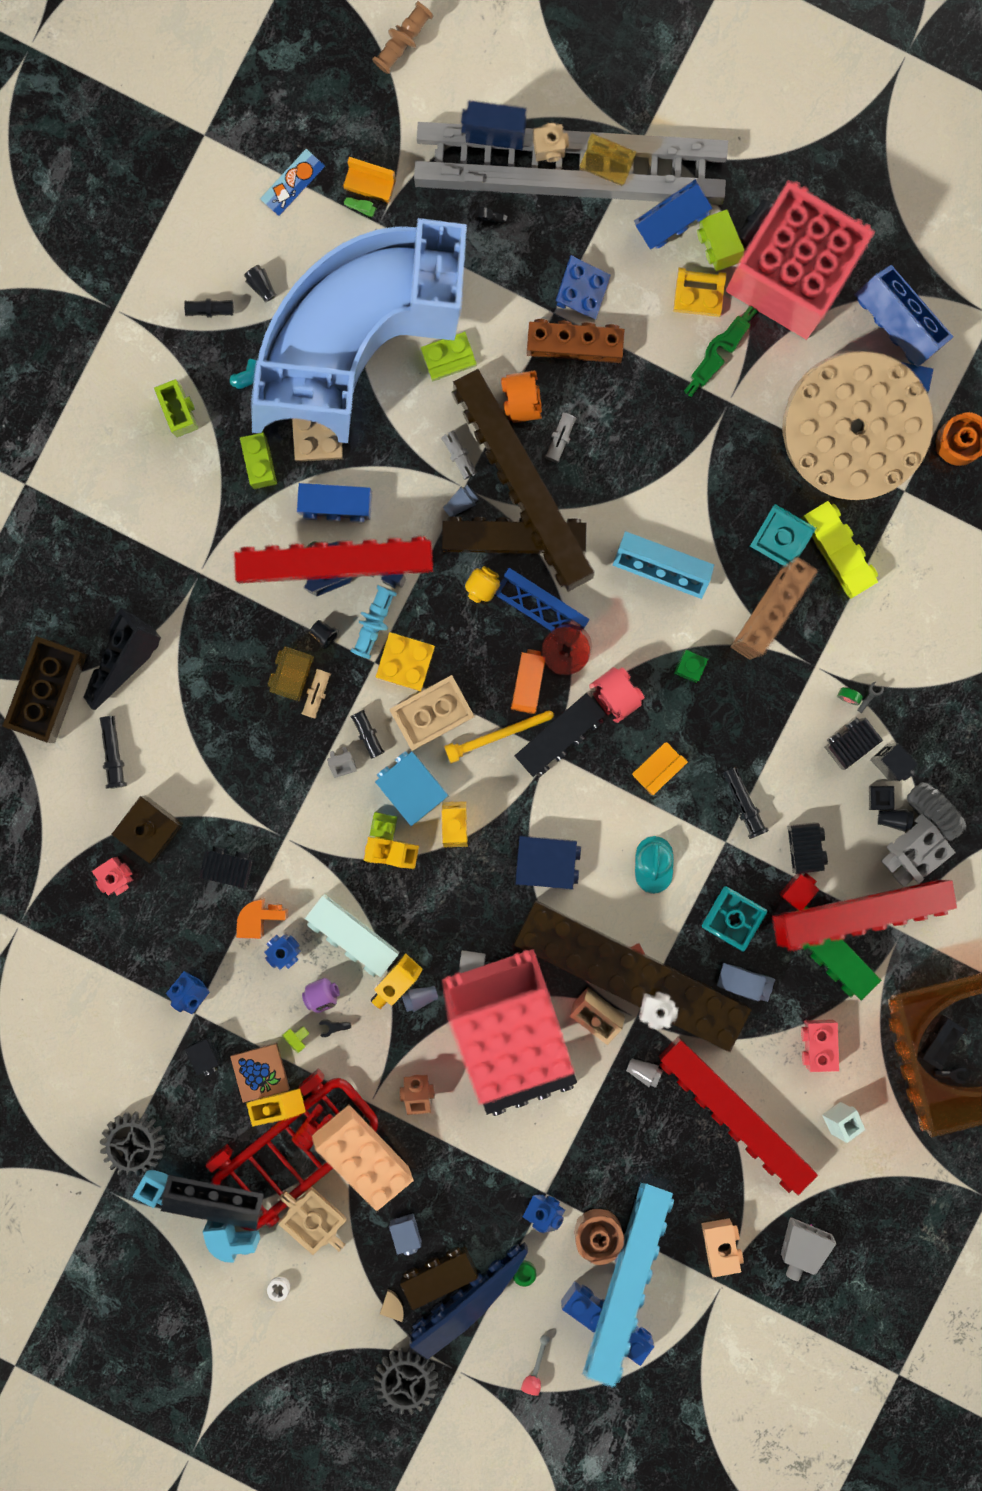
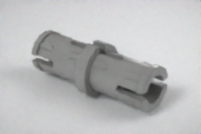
[545,413,576,463]
[441,431,477,480]

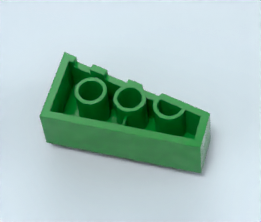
[797,906,882,1001]

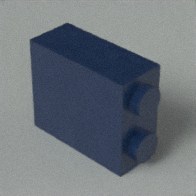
[461,100,527,150]
[515,835,581,889]

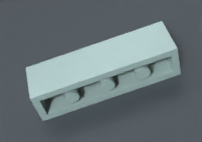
[305,894,399,977]

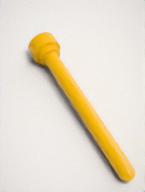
[444,711,554,763]

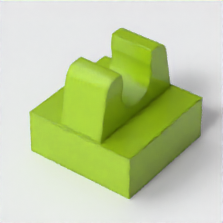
[369,812,398,840]
[281,1026,310,1053]

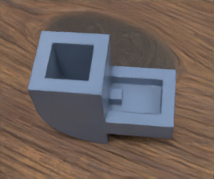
[717,963,775,1002]

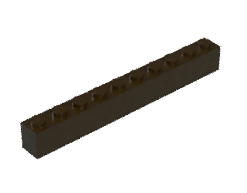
[451,369,594,592]

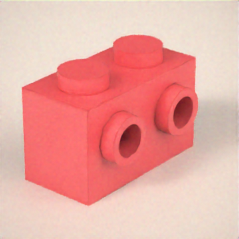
[801,1019,839,1072]

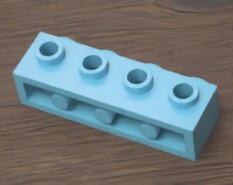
[612,531,714,599]

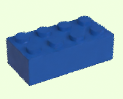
[855,265,953,367]

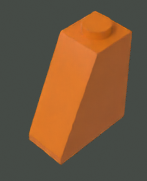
[511,649,545,714]

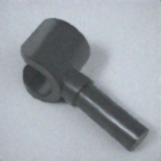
[857,682,884,714]

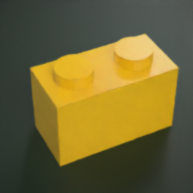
[247,1089,306,1126]

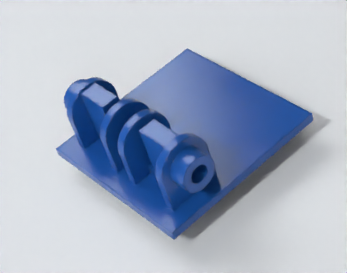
[556,255,611,320]

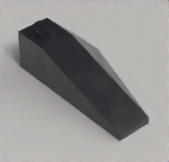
[84,607,161,710]

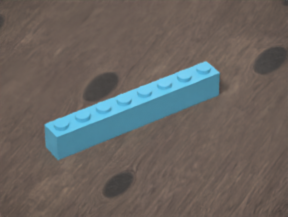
[582,1183,674,1387]

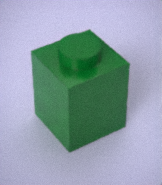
[674,650,708,683]

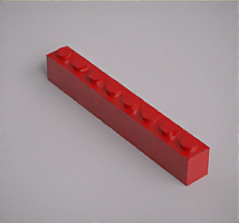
[234,536,433,584]
[773,880,957,950]
[658,1036,818,1196]

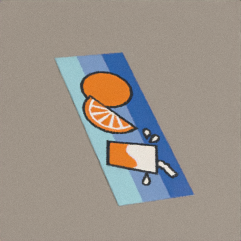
[260,149,325,216]

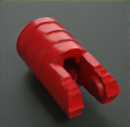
[292,1104,334,1152]

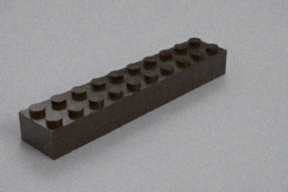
[514,900,752,1052]

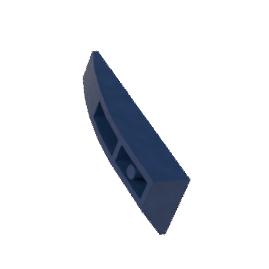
[409,1242,528,1359]

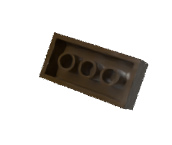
[2,636,88,743]

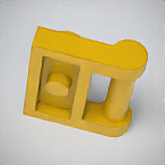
[673,267,726,317]

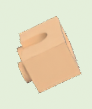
[701,1218,744,1277]

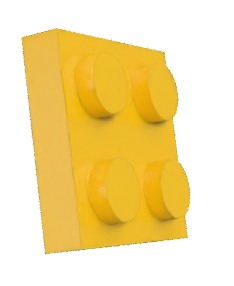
[375,632,435,691]

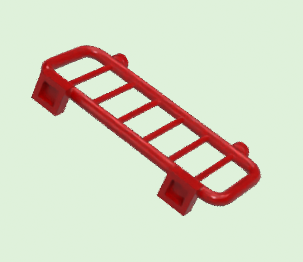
[205,1068,379,1231]

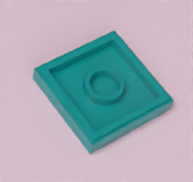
[750,504,816,566]

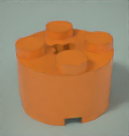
[501,371,542,423]
[936,412,982,466]

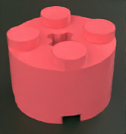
[589,667,644,723]

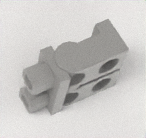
[882,814,955,887]

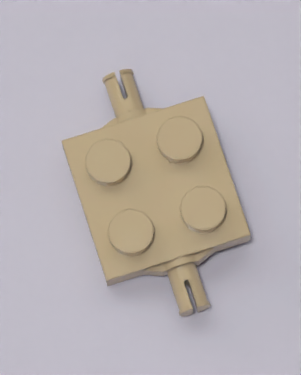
[278,1186,346,1255]

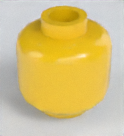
[465,566,500,603]

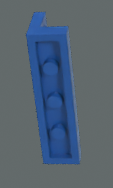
[495,568,590,645]

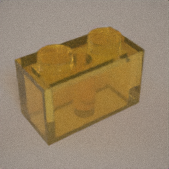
[268,646,314,701]

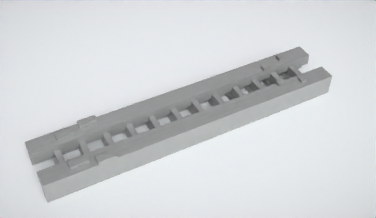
[414,122,728,205]

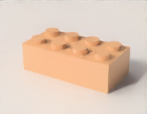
[312,1105,414,1211]

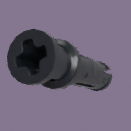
[99,716,127,789]
[723,766,769,839]

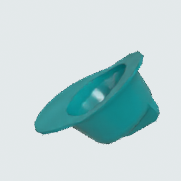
[635,836,674,894]

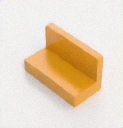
[343,157,396,203]
[632,742,688,795]

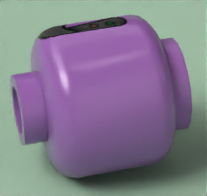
[302,978,340,1013]

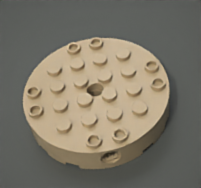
[782,351,933,500]

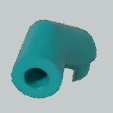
[230,359,257,389]

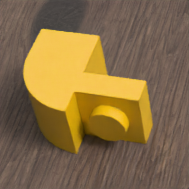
[363,837,419,869]

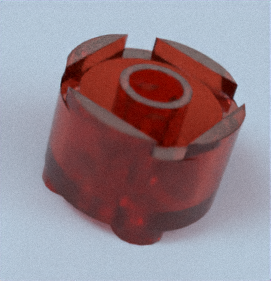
[542,623,592,675]

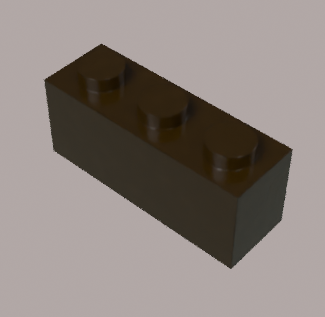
[400,1246,478,1310]

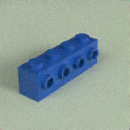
[561,1281,654,1366]

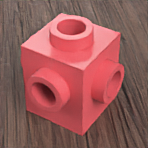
[92,857,133,896]

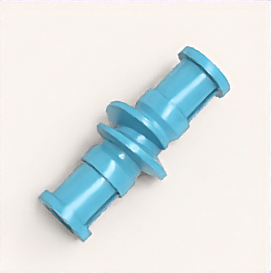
[351,585,397,659]

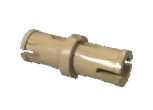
[301,669,331,719]

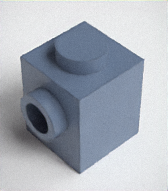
[389,1213,422,1255]

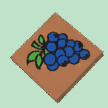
[230,1043,290,1103]

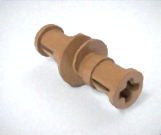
[372,1,433,74]

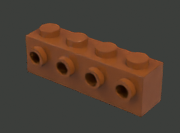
[527,319,625,363]

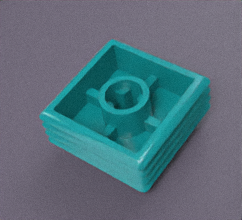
[702,886,767,951]

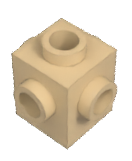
[533,123,569,162]

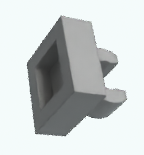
[327,747,357,778]

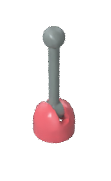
[521,1335,550,1396]

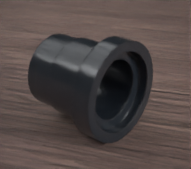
[309,620,339,649]

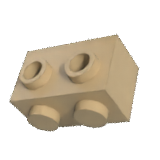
[570,987,625,1045]

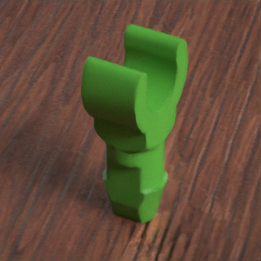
[344,198,376,217]

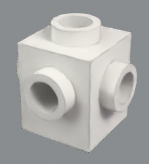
[639,992,678,1030]

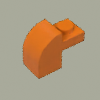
[236,898,288,939]

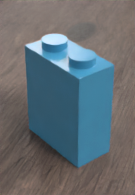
[375,751,449,826]

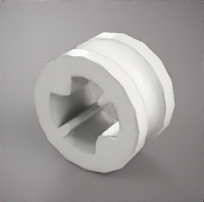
[267,1277,290,1302]

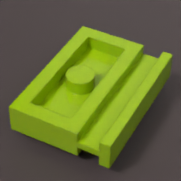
[421,332,477,382]

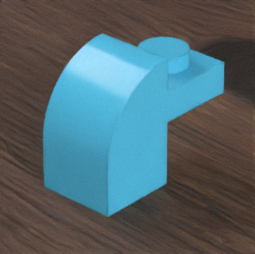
[132,1170,168,1208]
[202,1220,260,1263]

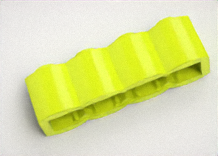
[801,501,878,599]

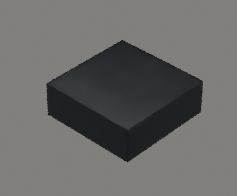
[869,786,895,810]

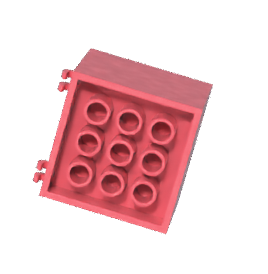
[725,181,874,340]
[442,949,574,1104]

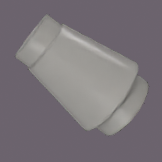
[626,1058,663,1088]

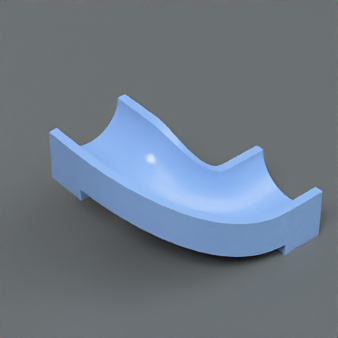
[252,219,466,443]

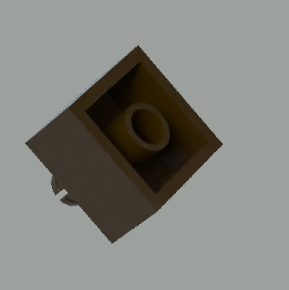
[111,795,183,863]

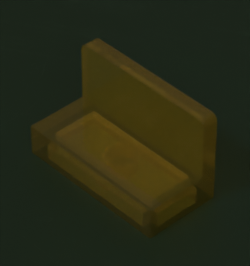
[580,133,636,186]

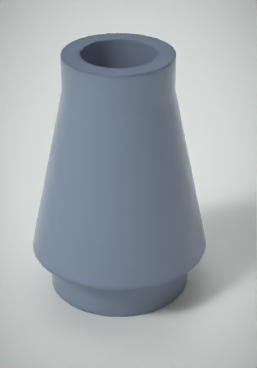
[443,484,479,517]
[402,986,438,1012]

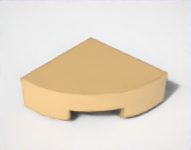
[380,1289,404,1322]

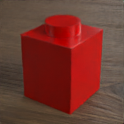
[779,873,820,910]

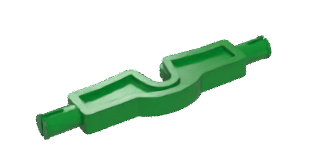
[684,306,757,397]

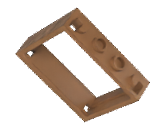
[730,557,817,660]

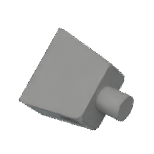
[781,1217,836,1281]

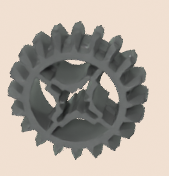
[907,782,966,841]
[100,1111,165,1178]
[374,1347,438,1415]

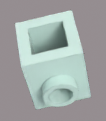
[822,1102,865,1143]

